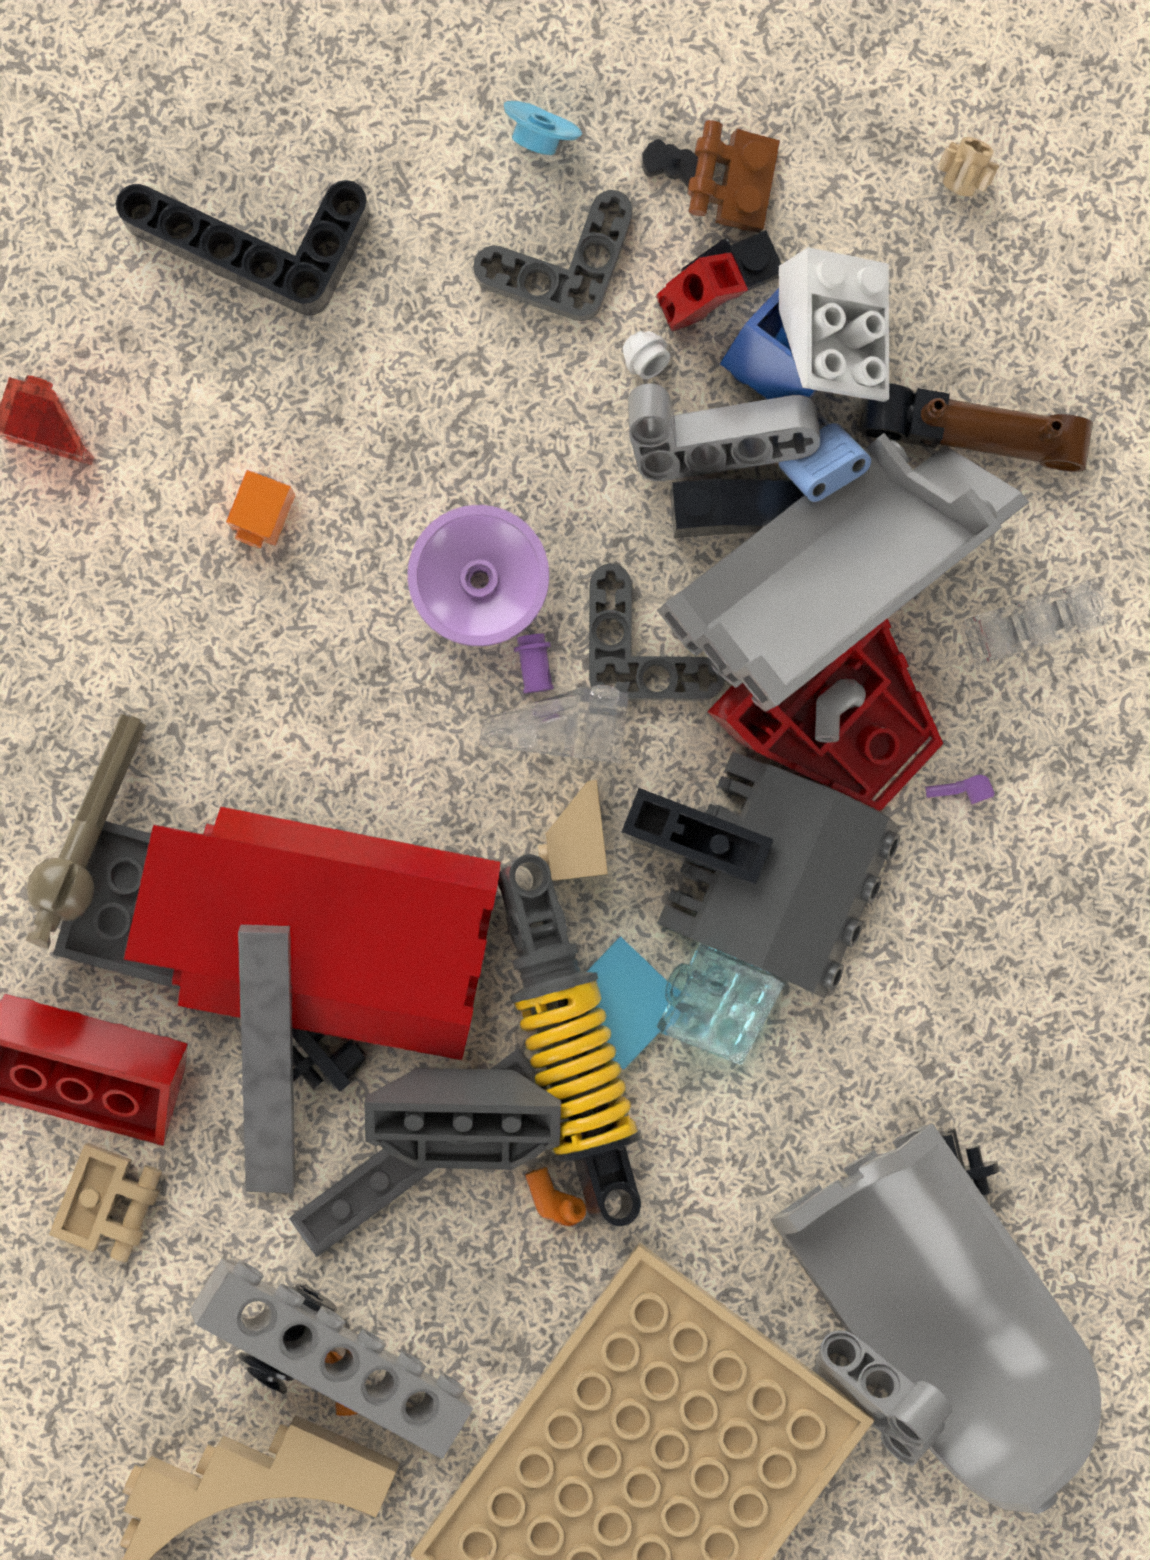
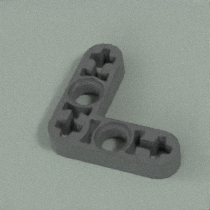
[473,190,633,321]
[589,563,725,701]

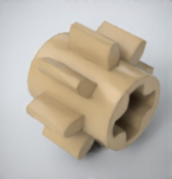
[937,137,999,197]

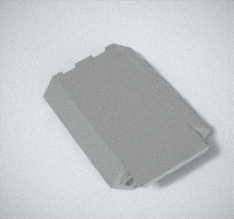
[657,433,1029,712]

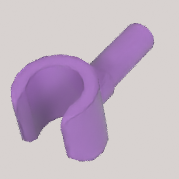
[925,775,995,805]

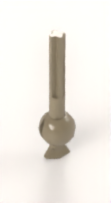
[26,714,146,949]

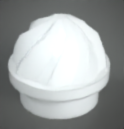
[623,331,670,379]

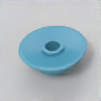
[504,101,582,155]

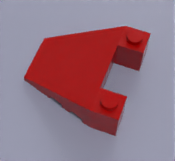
[707,618,944,812]

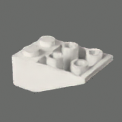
[779,247,889,402]

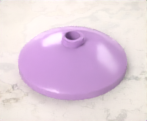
[408,505,549,646]

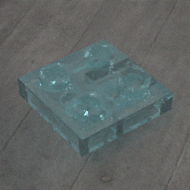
[657,943,785,1065]

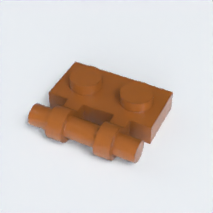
[687,120,780,233]

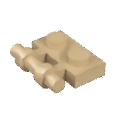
[49,1143,162,1262]

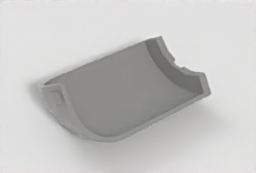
[770,1123,1101,1514]

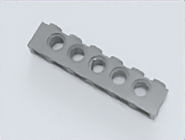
[190,1259,473,1459]

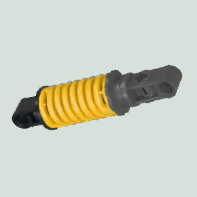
[498,854,642,1226]

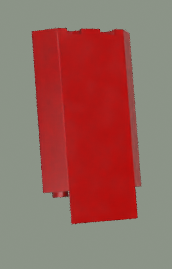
[124,806,501,1061]

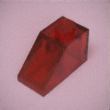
[0,375,94,465]

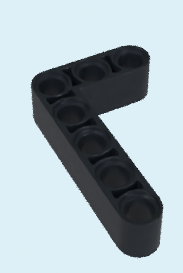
[115,180,370,316]

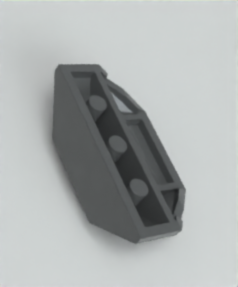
[364,1068,561,1170]

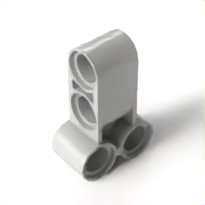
[815,1330,952,1466]

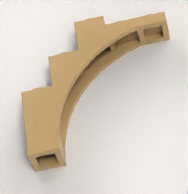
[119,1415,399,1560]

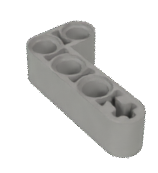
[628,384,820,481]

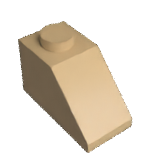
[538,780,608,882]

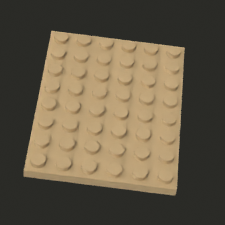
[410,1242,874,1560]

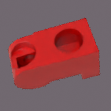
[656,253,748,331]

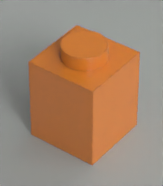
[226,470,296,549]

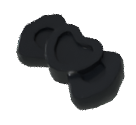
[642,139,698,188]

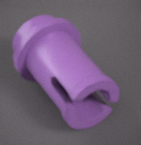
[514,633,554,694]

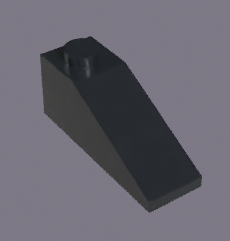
[670,479,804,538]
[621,788,774,885]

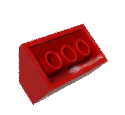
[0,994,188,1146]

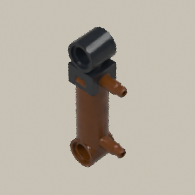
[861,383,1093,472]

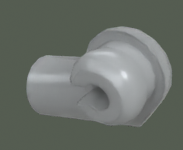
[815,679,866,743]

